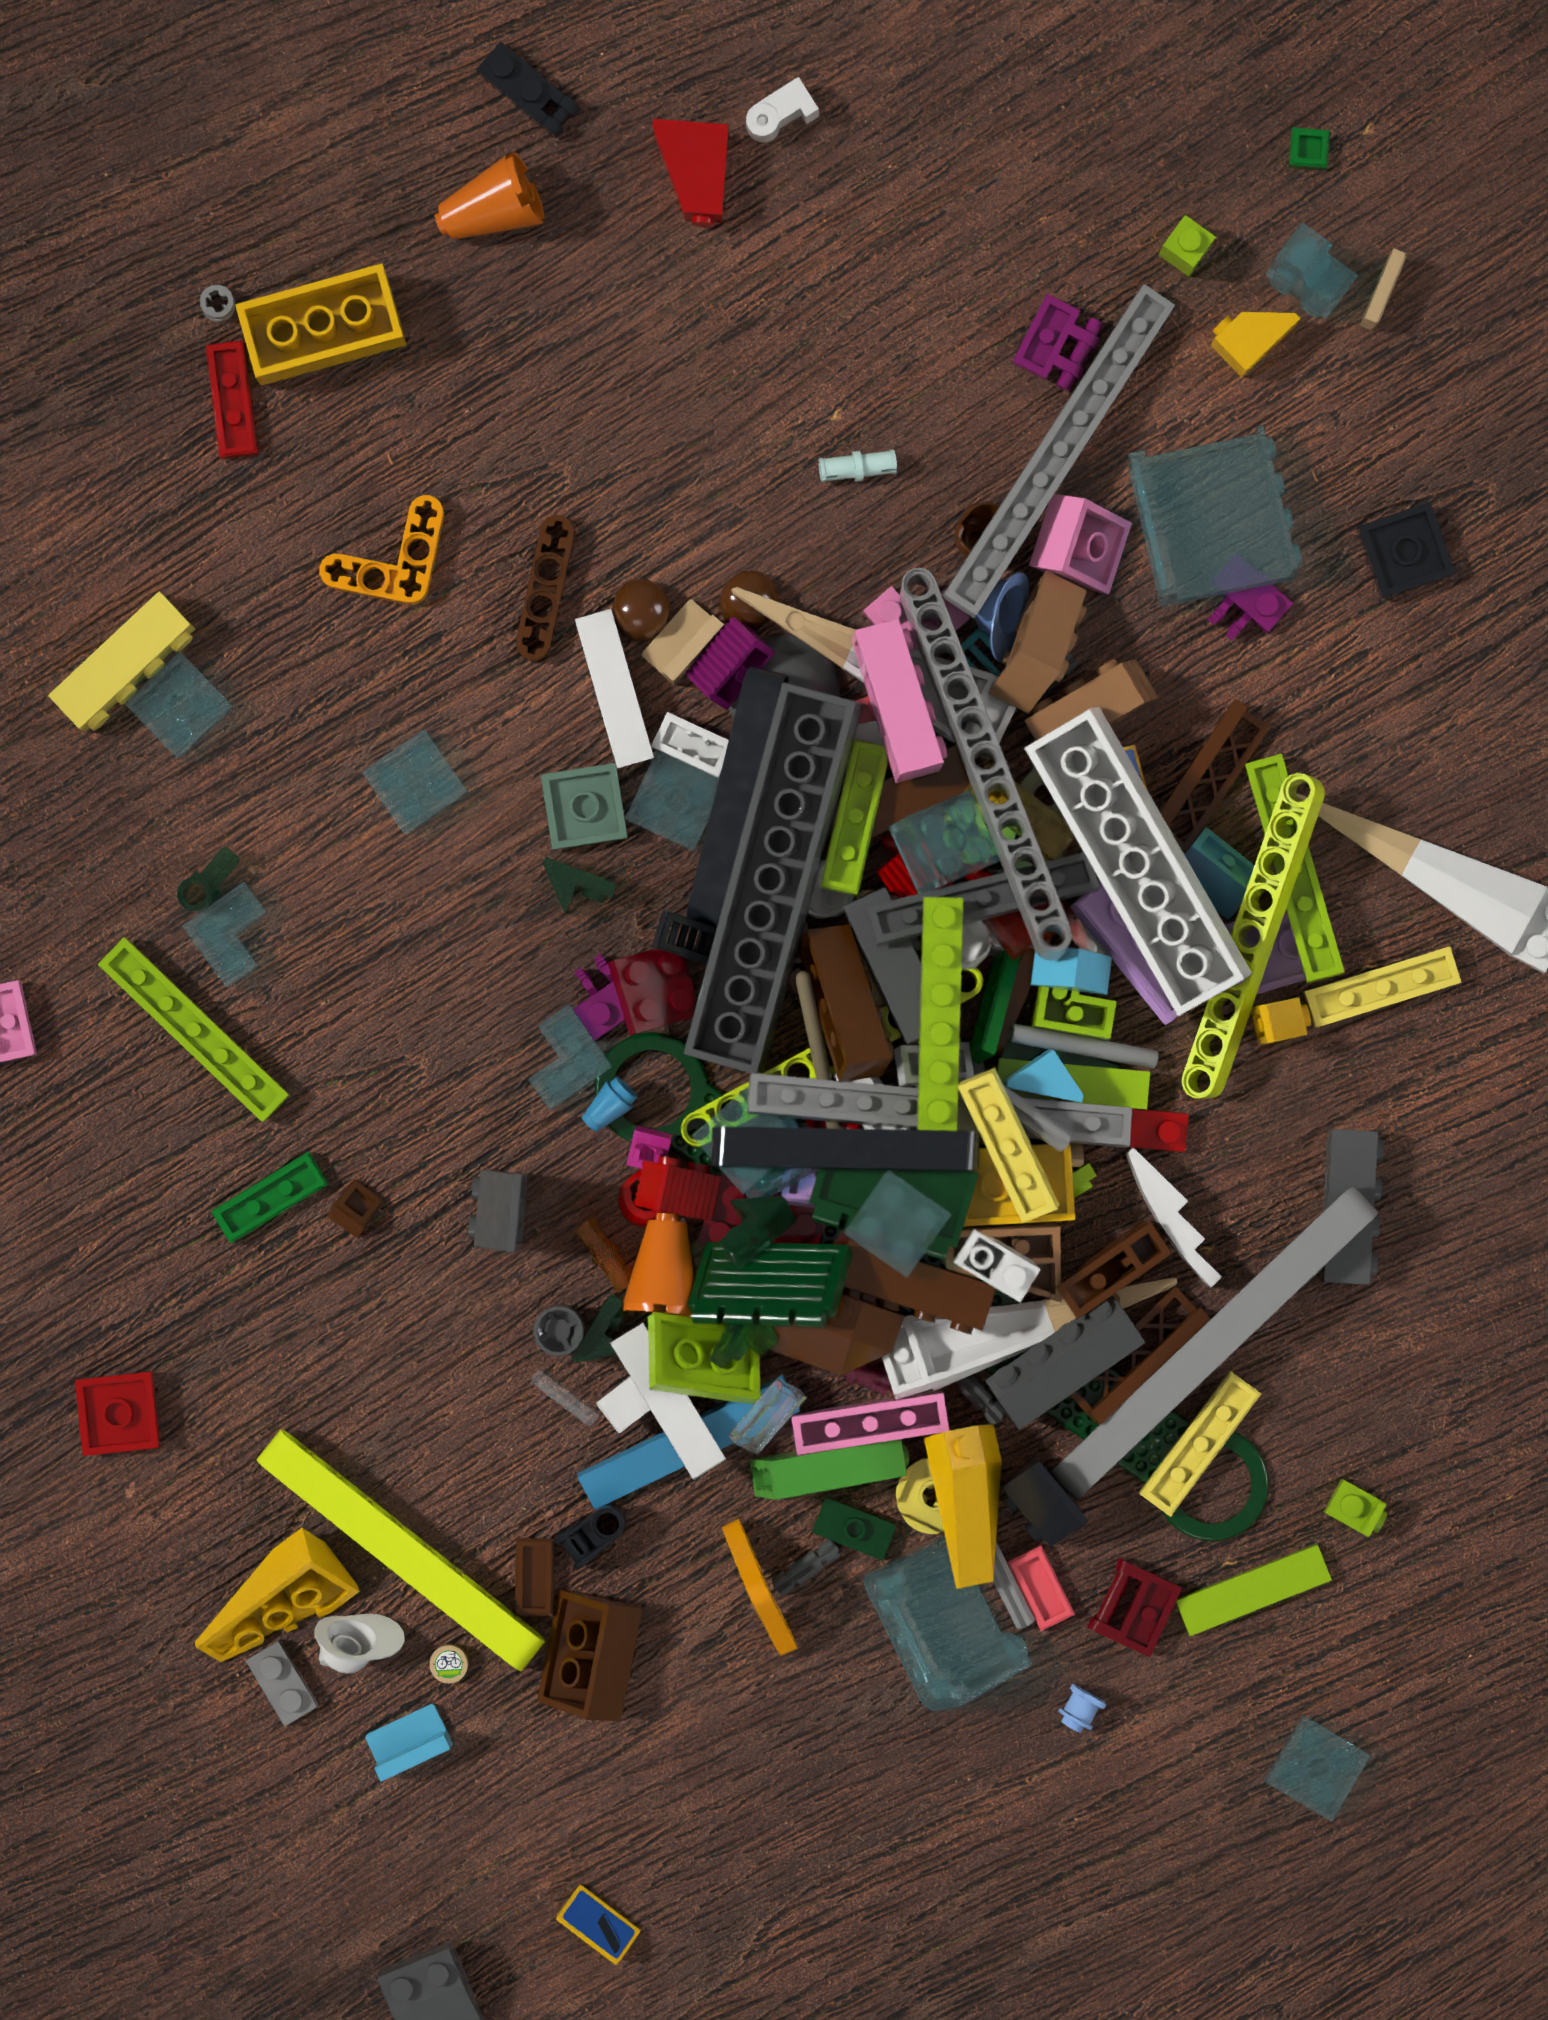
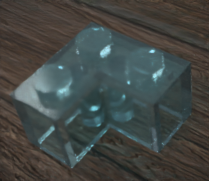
[1266,222,1358,319]

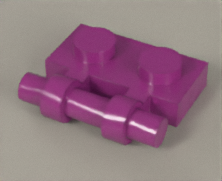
[1012,294,1103,392]

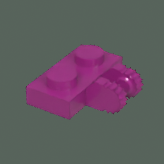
[1208,554,1293,641]
[573,953,625,1041]

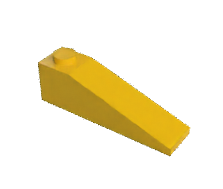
[924,1424,1002,1589]

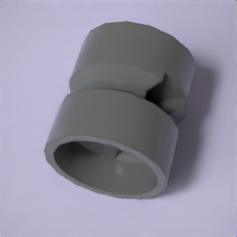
[533,1304,586,1356]

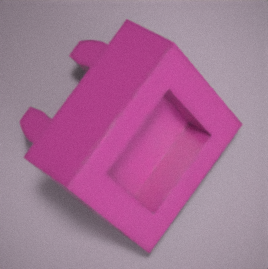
[626,1125,673,1169]

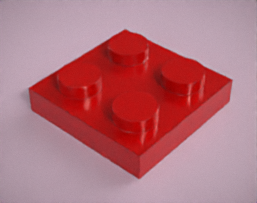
[75,1371,161,1456]

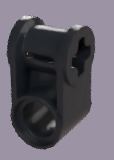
[554,1503,627,1571]

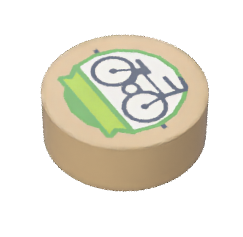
[430,1644,469,1684]

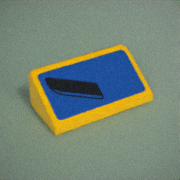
[556,1884,641,1965]

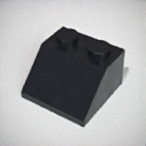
[1000,1455,1089,1547]

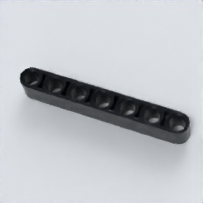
[687,666,789,927]
[711,1127,980,1171]

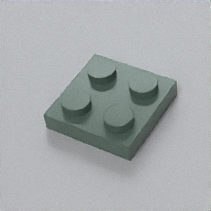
[541,763,628,851]

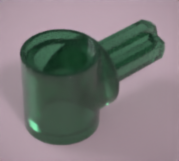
[177,847,240,913]

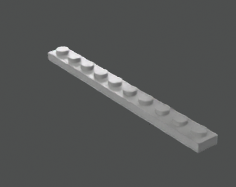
[942,284,1175,618]
[747,1073,1132,1148]

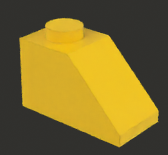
[1210,312,1301,378]
[1251,997,1311,1045]

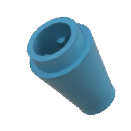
[581,1076,638,1133]

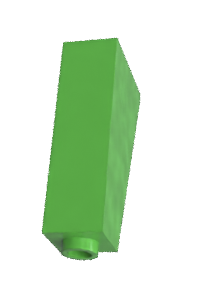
[749,1439,909,1500]

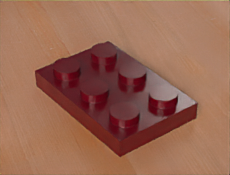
[696,1171,826,1247]

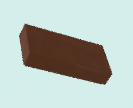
[515,1537,555,1616]

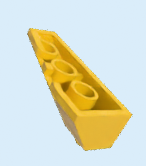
[195,1528,360,1662]

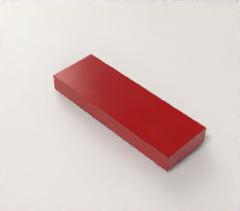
[205,340,259,459]

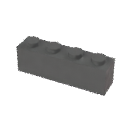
[843,888,921,1045]
[1319,1129,1384,1285]
[985,1295,1145,1430]

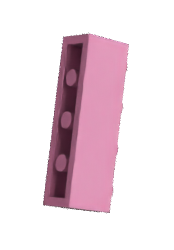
[851,618,947,783]
[791,1390,949,1455]

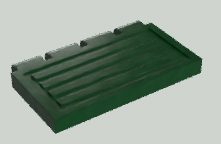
[809,1169,979,1260]
[688,1242,853,1327]

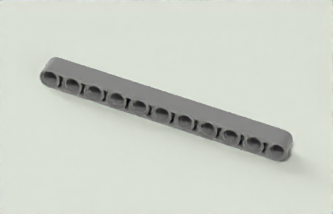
[900,568,1072,961]
[1050,1185,1379,1501]

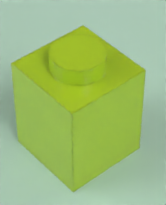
[1159,215,1216,277]

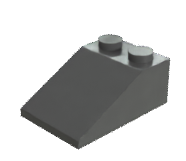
[468,1169,529,1253]
[377,1940,484,2020]

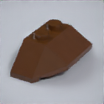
[758,1294,905,1376]

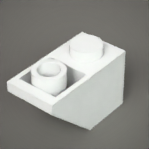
[954,1229,1041,1302]

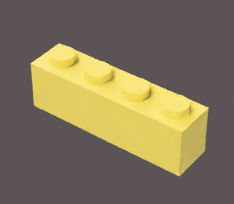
[48,591,195,732]

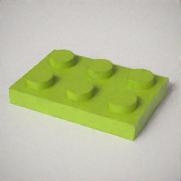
[648,1312,761,1404]

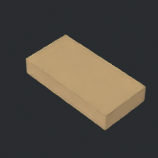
[1359,248,1407,330]

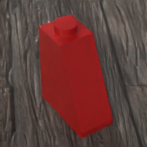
[652,119,729,228]

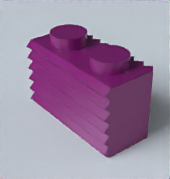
[686,617,775,710]

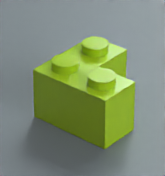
[1030,986,1117,1041]

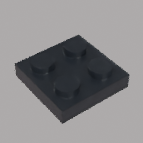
[1356,502,1455,600]

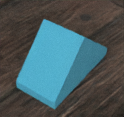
[1031,948,1112,995]
[1003,1049,1083,1102]

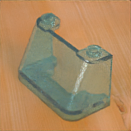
[864,1534,1032,1712]

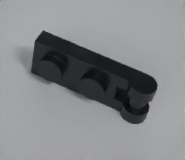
[476,41,581,139]

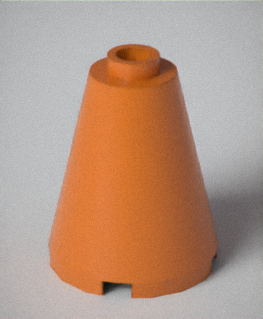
[435,152,545,240]
[623,1213,695,1316]

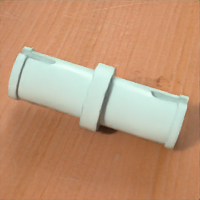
[818,449,897,483]

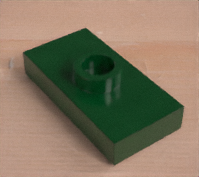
[812,1496,897,1561]

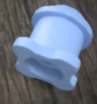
[1058,1683,1106,1733]

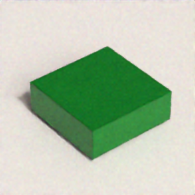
[1288,127,1330,171]

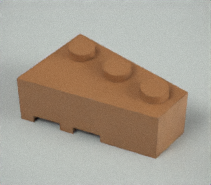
[988,570,1087,713]
[1024,659,1158,741]
[941,1221,1062,1303]

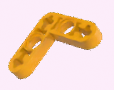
[319,495,444,605]
[721,1519,798,1656]

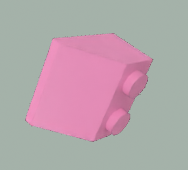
[1029,494,1132,595]

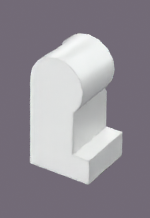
[746,77,819,143]

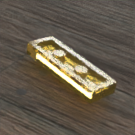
[964,761,1075,861]

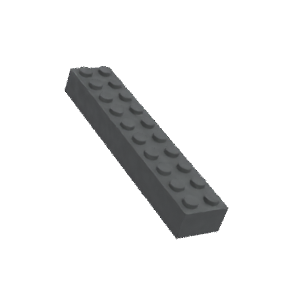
[684,682,864,1074]

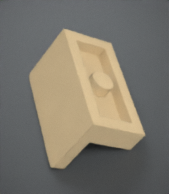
[642,600,724,686]

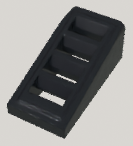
[652,910,717,965]

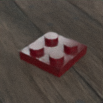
[608,943,697,1035]

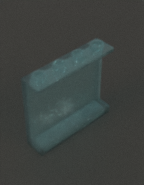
[1127,425,1302,607]

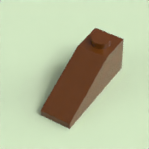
[1055,1220,1172,1319]

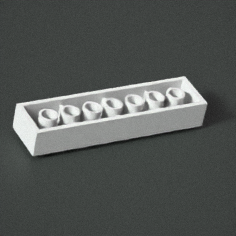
[1025,707,1252,1016]

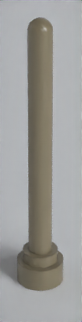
[795,971,846,1129]

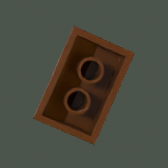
[537,1589,643,1721]

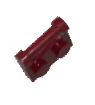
[1087,1558,1182,1657]

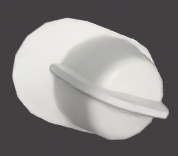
[314,1614,405,1674]

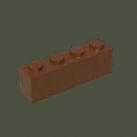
[830,742,973,841]
[798,924,893,1082]
[842,1239,996,1335]

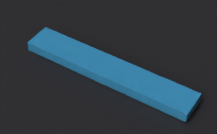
[577,1375,800,1509]

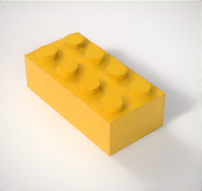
[235,263,407,386]

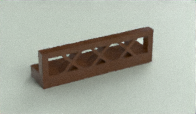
[1159,699,1270,853]
[1069,1286,1211,1425]

